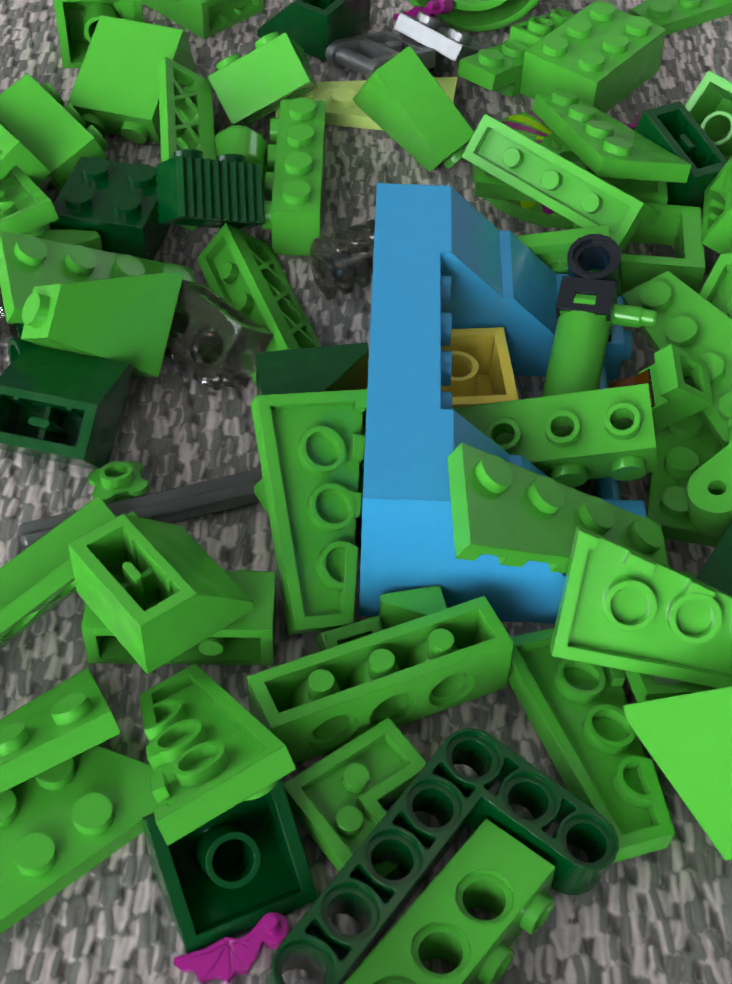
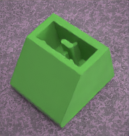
[207,32,318,126]
[68,514,254,674]

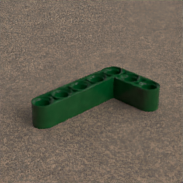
[264,728,619,984]

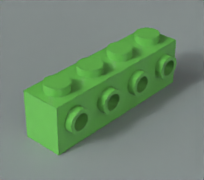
[262,97,326,256]
[452,383,658,488]

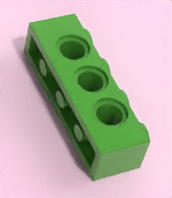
[247,596,514,764]
[344,819,556,984]

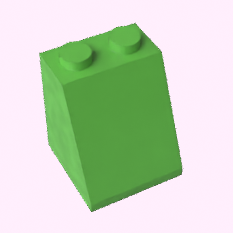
[67,15,199,144]

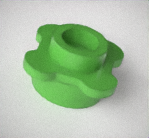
[88,461,149,504]

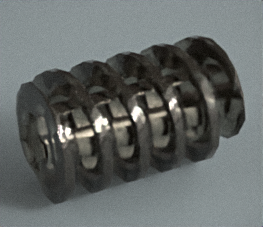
[310,218,375,300]

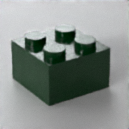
[50,156,171,260]

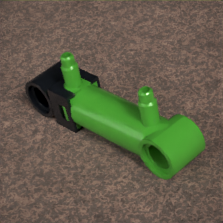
[541,234,658,397]

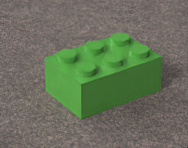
[520,0,666,113]

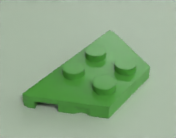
[0,745,158,934]

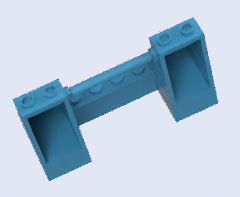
[359,183,646,623]

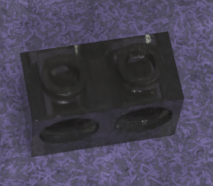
[164,279,274,390]

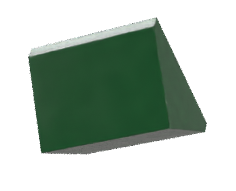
[142,779,318,954]

